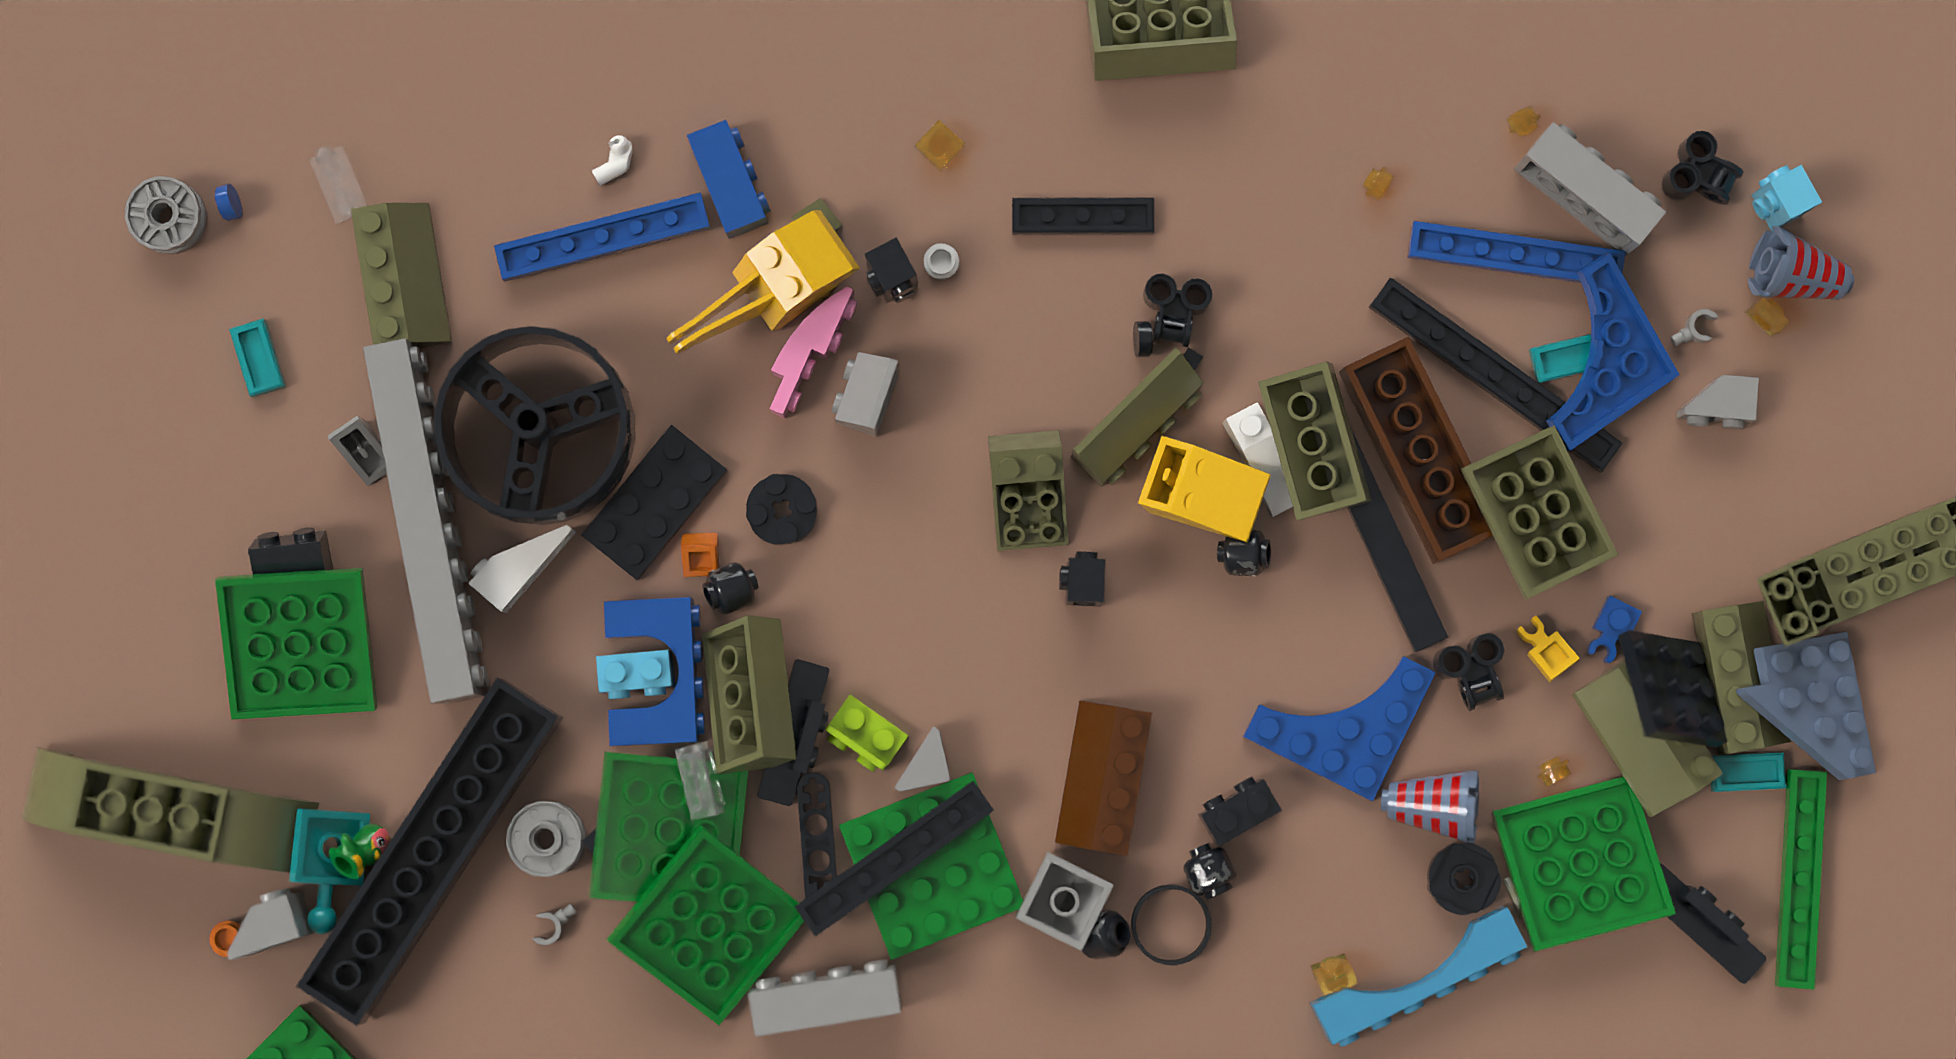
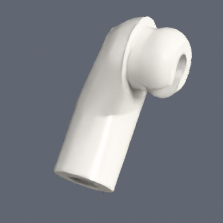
[592,135,633,186]

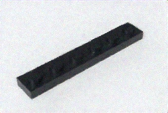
[795,781,994,937]

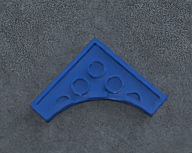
[1546,253,1680,451]
[1243,657,1436,801]

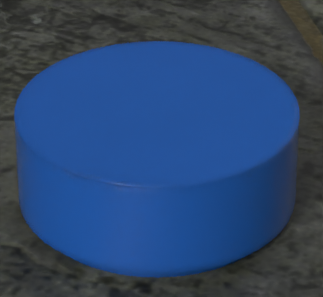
[215,183,242,221]

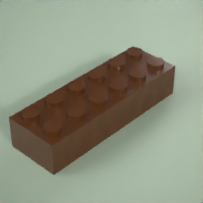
[1339,336,1493,564]

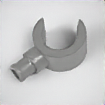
[1670,309,1719,346]
[532,904,577,945]

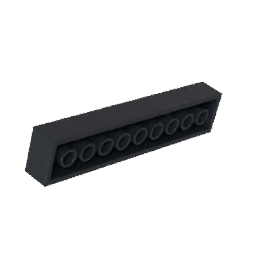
[296,678,564,1026]

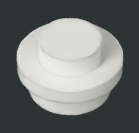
[924,244,959,280]

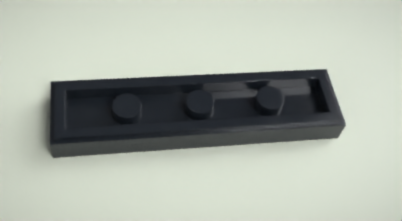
[1012,198,1154,235]

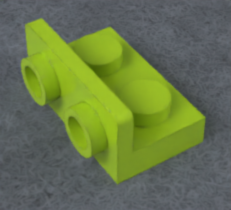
[825,695,909,773]

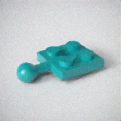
[289,808,370,934]

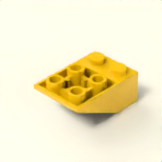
[1138,436,1271,543]

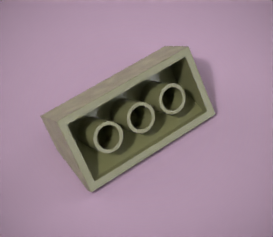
[351,203,452,348]
[1071,348,1204,487]
[1258,361,1372,521]
[1692,601,1790,754]
[702,615,796,774]
[1572,660,1723,817]

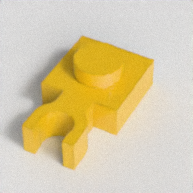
[1516,615,1580,683]

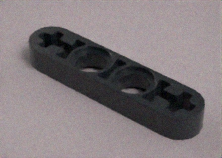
[797,772,837,899]

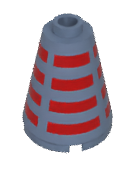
[1748,226,1854,300]
[1381,770,1479,843]

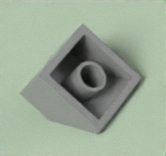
[831,352,900,437]
[1015,852,1113,951]
[227,888,315,961]

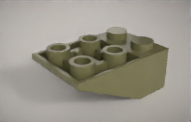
[988,430,1068,551]

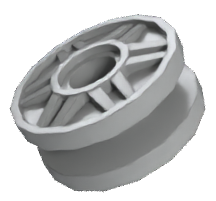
[124,176,207,254]
[506,801,587,877]

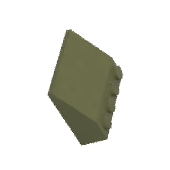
[1086,0,1237,81]
[1461,425,1618,600]

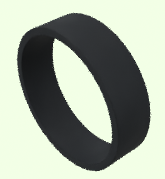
[1131,884,1212,965]

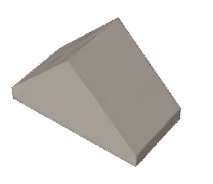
[328,416,387,486]
[894,727,951,792]

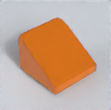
[681,533,719,577]

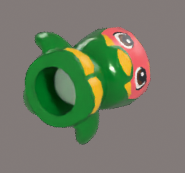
[329,824,391,880]

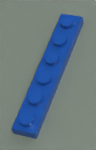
[494,192,711,282]
[1407,221,1626,283]

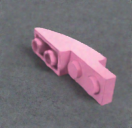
[770,287,858,418]

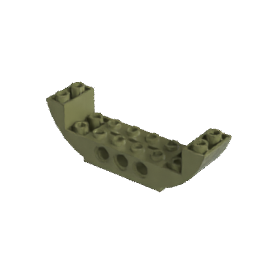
[1756,496,1956,647]
[22,747,319,873]

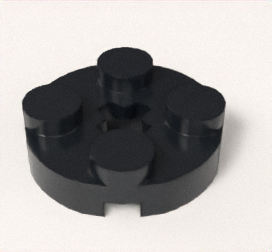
[746,474,818,545]
[1427,842,1501,915]

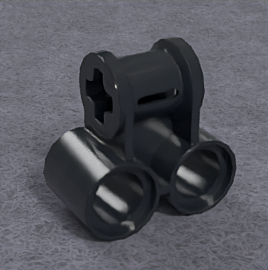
[1662,131,1744,205]
[1143,273,1212,348]
[1433,633,1504,711]

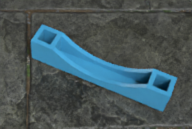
[1309,906,1527,1047]

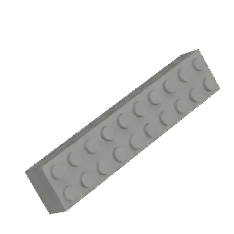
[363,338,489,704]

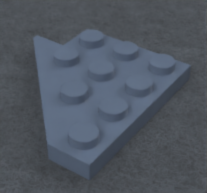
[1736,632,1876,780]

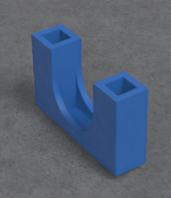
[604,597,706,746]

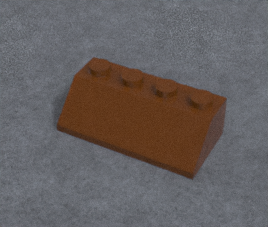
[1055,701,1152,856]

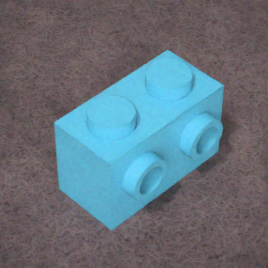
[1752,165,1822,232]
[596,650,675,699]

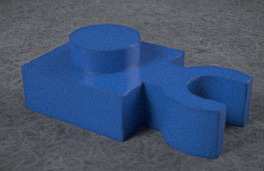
[1586,596,1642,663]

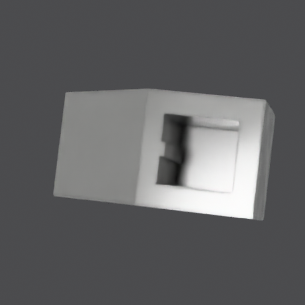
[1676,375,1759,429]

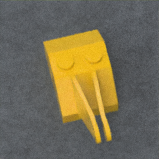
[666,210,860,354]

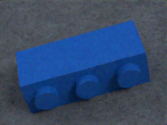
[687,120,771,239]

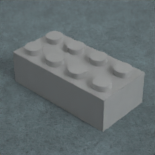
[1514,122,1666,256]
[748,959,902,1037]

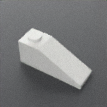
[1222,402,1293,518]
[468,525,576,613]

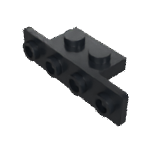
[757,659,829,806]
[1660,863,1767,984]

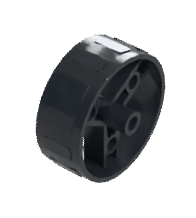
[434,326,636,526]

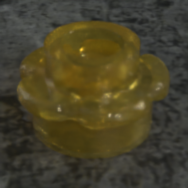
[1506,106,1541,137]
[1363,166,1394,200]
[1537,756,1571,787]

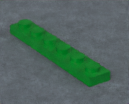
[1775,769,1827,990]

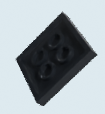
[1618,630,1727,747]

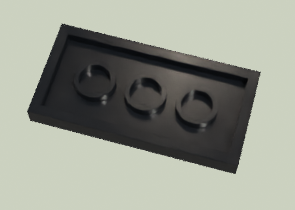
[581,424,728,581]

